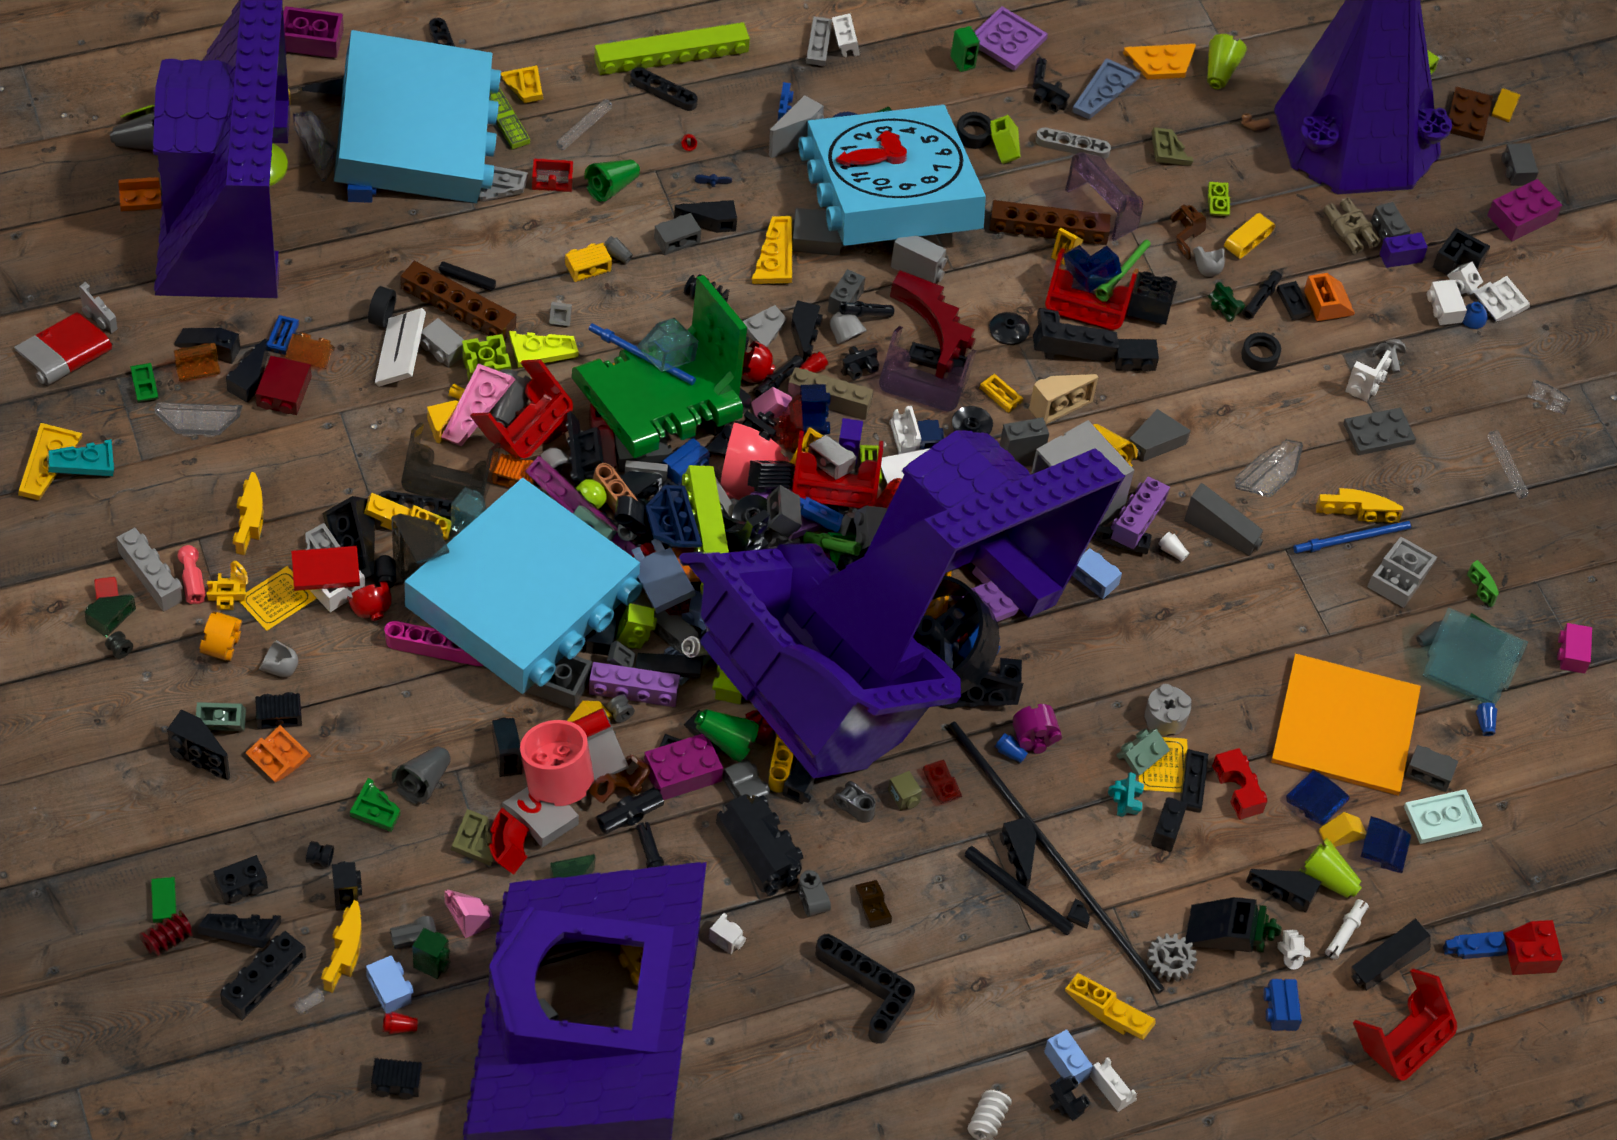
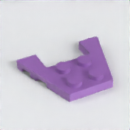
[950,566,1019,622]

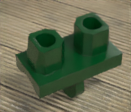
[1208,282,1245,322]
[1253,905,1282,952]

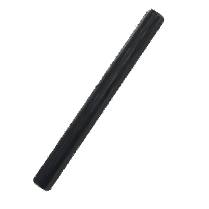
[965,846,1074,935]

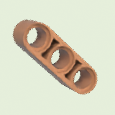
[593,463,638,513]

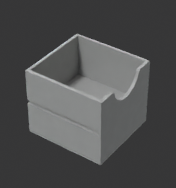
[1031,420,1134,526]

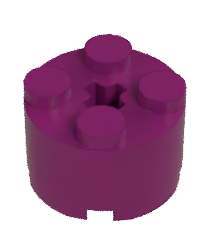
[1013,704,1062,754]

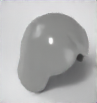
[1193,246,1225,277]
[830,312,867,344]
[540,448,570,473]
[259,640,299,677]

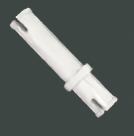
[1325,899,1369,960]

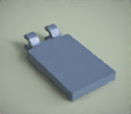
[631,539,696,614]

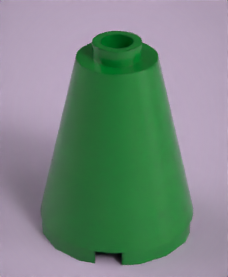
[584,160,640,202]
[694,709,759,762]

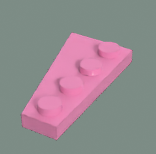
[441,364,516,447]

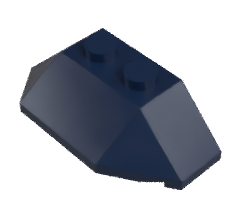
[645,485,702,548]

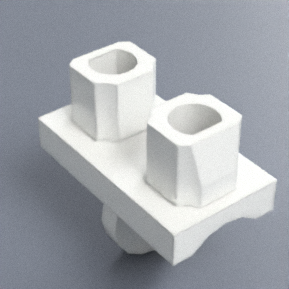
[1277,930,1310,970]

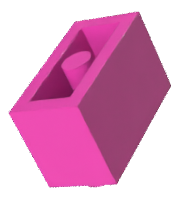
[1557,623,1592,674]

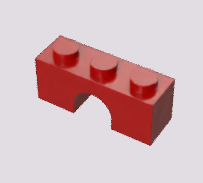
[1212,748,1267,820]

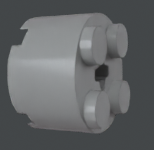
[1144,684,1191,736]

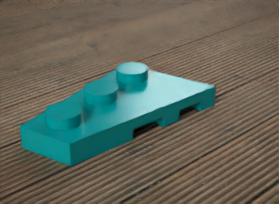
[47,439,114,476]

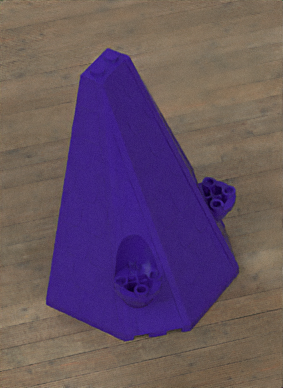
[1274,0,1452,194]

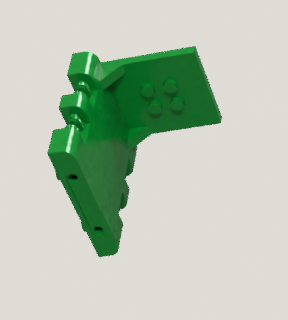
[571,275,747,458]

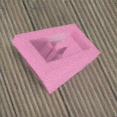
[751,387,796,420]

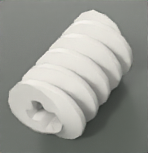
[968,1090,1012,1140]

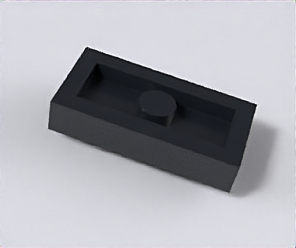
[1277,281,1312,320]

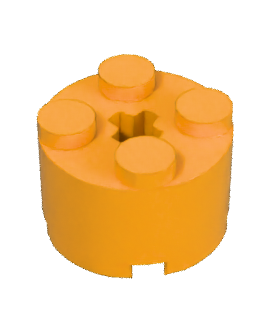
[200,611,242,661]

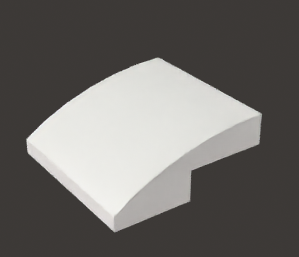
[1474,276,1530,322]

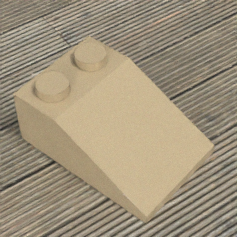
[1029,374,1098,424]

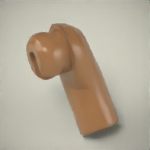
[1241,113,1270,131]

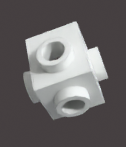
[1447,262,1483,295]

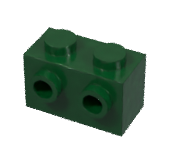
[412,928,451,979]

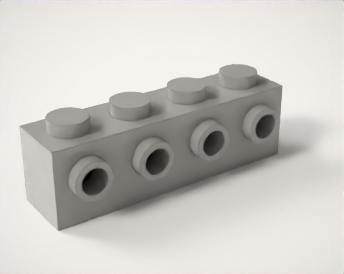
[116,528,183,612]

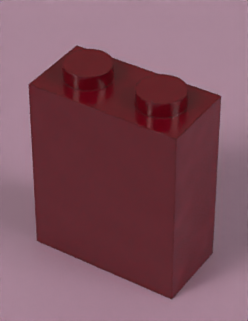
[256,356,312,415]

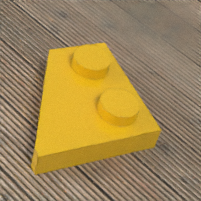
[501,65,543,103]

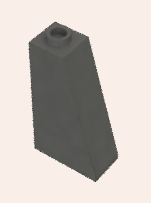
[1184,483,1263,556]

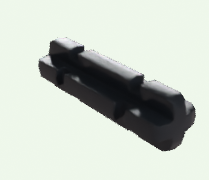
[1032,57,1047,89]

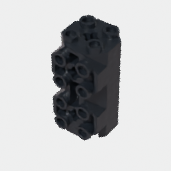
[716,794,804,896]

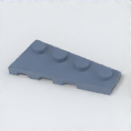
[1072,58,1140,119]

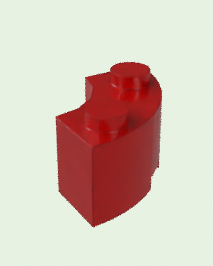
[489,808,529,875]

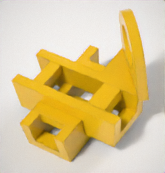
[206,560,248,610]

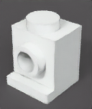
[709,913,746,954]

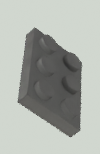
[1343,407,1416,455]

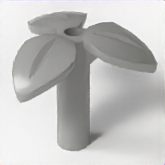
[1372,339,1406,373]

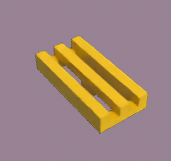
[979,373,1023,413]

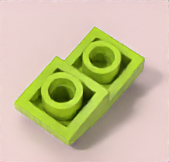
[1208,182,1230,216]

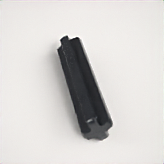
[439,261,496,291]

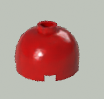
[741,341,775,383]
[347,582,392,621]

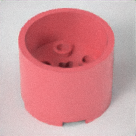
[520,720,594,806]

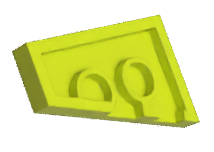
[509,331,579,368]

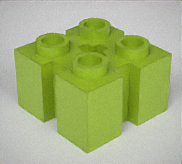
[462,334,511,381]

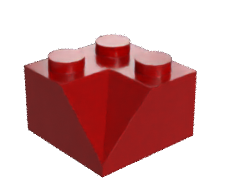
[1503,920,1563,975]

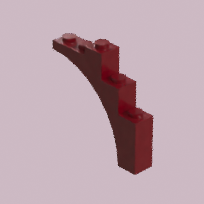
[890,270,976,379]

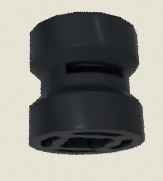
[306,841,334,868]

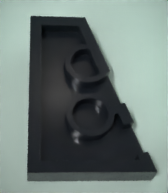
[198,914,281,948]

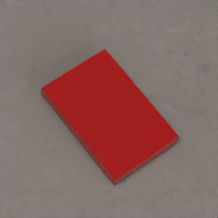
[291,546,360,591]

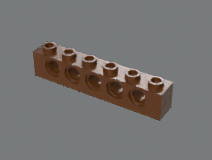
[989,200,1111,245]
[400,260,516,341]

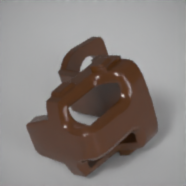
[1170,205,1206,260]
[589,754,651,803]

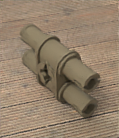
[1323,197,1381,254]

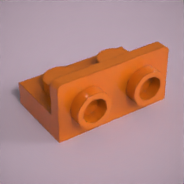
[118,177,162,211]

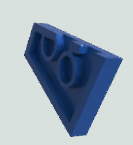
[777,82,794,122]

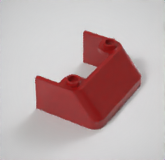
[1045,248,1139,330]
[470,359,573,458]
[792,431,883,508]
[1353,968,1457,1081]

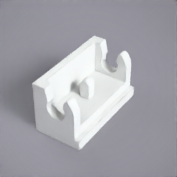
[832,13,860,57]
[890,406,921,454]
[1090,1057,1137,1112]

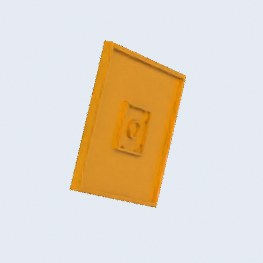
[1271,653,1421,796]

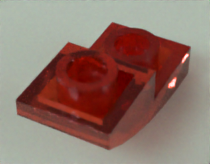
[922,759,962,804]

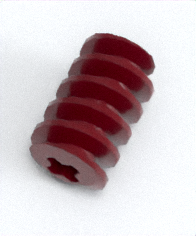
[139,910,193,956]

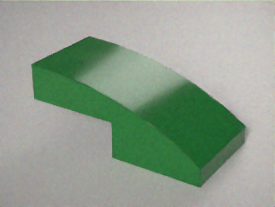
[130,363,159,402]

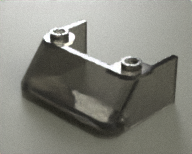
[401,423,501,509]
[391,513,449,584]

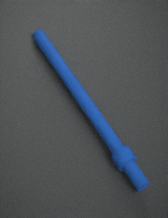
[589,323,696,385]
[1293,521,1411,553]

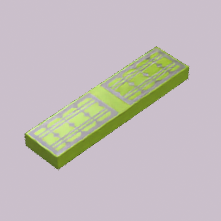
[489,87,530,149]

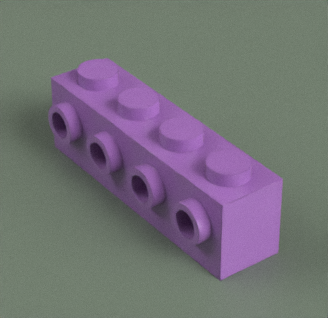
[1111,477,1170,549]
[589,662,680,707]

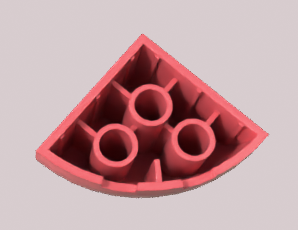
[721,422,790,503]

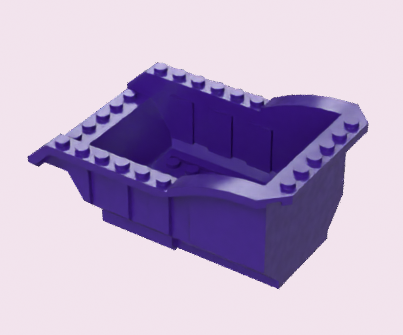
[679,543,961,778]

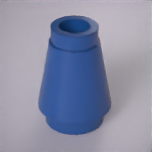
[1476,703,1497,736]
[995,733,1028,764]

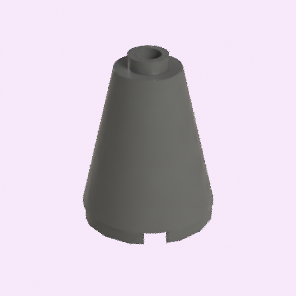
[110,112,154,150]
[491,369,531,428]
[392,746,451,804]

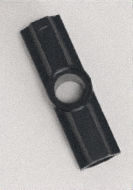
[596,787,664,834]

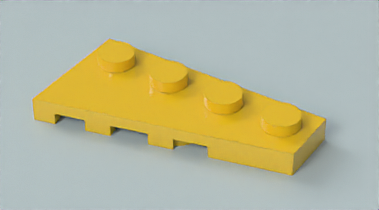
[752,216,792,284]
[18,423,83,500]

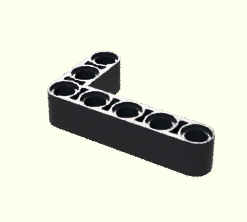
[815,934,915,1044]

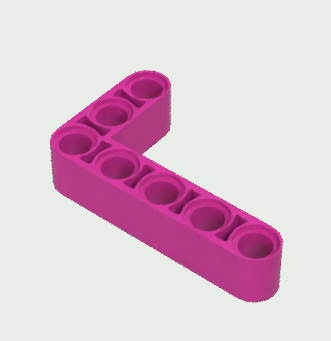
[384,621,484,666]

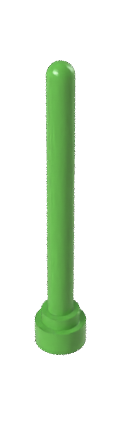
[1095,240,1151,302]

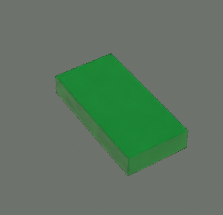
[151,877,176,923]

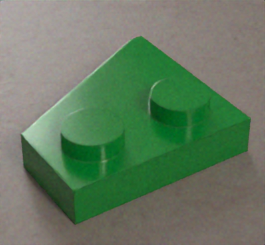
[350,778,401,832]

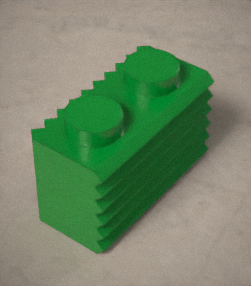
[950,26,980,72]

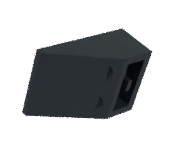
[1127,271,1177,325]
[167,709,230,780]
[1185,897,1259,952]

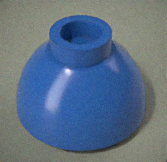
[1462,302,1487,329]

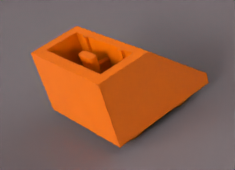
[1304,273,1355,321]

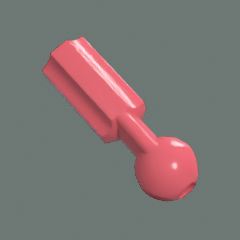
[177,545,206,604]

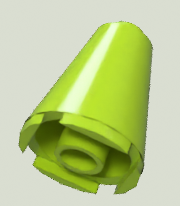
[1207,34,1247,89]
[1299,838,1362,898]

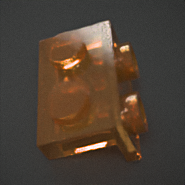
[285,332,335,369]
[174,343,220,381]

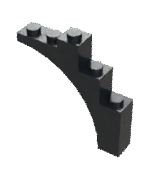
[722,510,770,553]

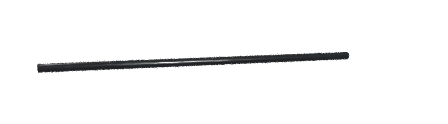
[949,721,1165,994]

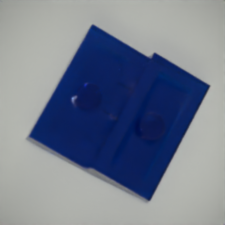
[1286,770,1350,826]
[1360,816,1411,873]

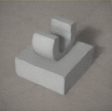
[549,302,572,326]

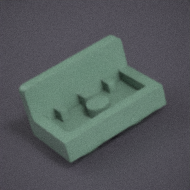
[1116,729,1170,776]

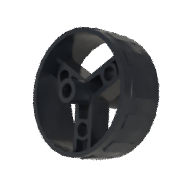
[913,576,1000,694]

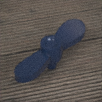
[695,174,732,187]

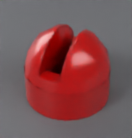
[681,134,697,151]

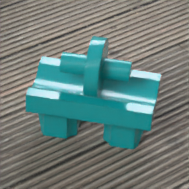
[1108,772,1144,817]

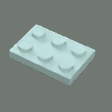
[1404,789,1482,844]

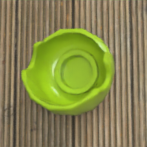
[576,479,607,510]

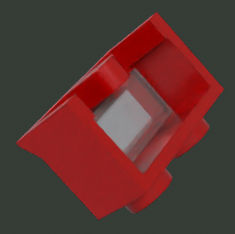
[532,159,573,192]

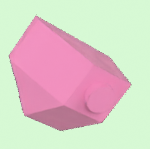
[445,890,492,939]

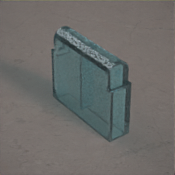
[1423,607,1528,705]

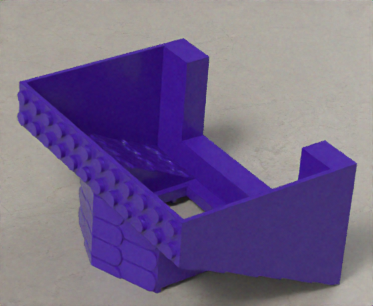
[153,0,290,298]
[801,430,1125,683]
[463,862,707,1140]

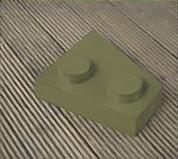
[1151,127,1193,166]
[450,809,493,866]

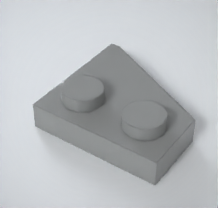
[479,166,528,201]
[79,282,118,334]

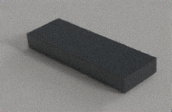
[907,342,971,377]
[635,653,703,678]
[1180,749,1208,813]

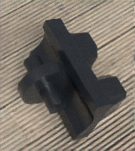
[1033,79,1070,112]
[841,346,879,380]
[742,411,779,442]
[1049,1075,1091,1121]

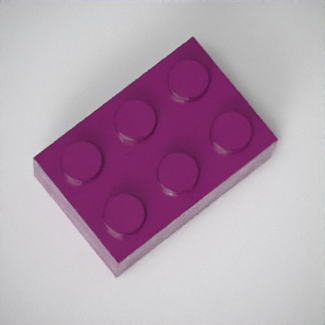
[283,6,344,58]
[1487,179,1562,242]
[644,734,723,800]

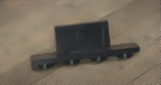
[565,411,604,485]

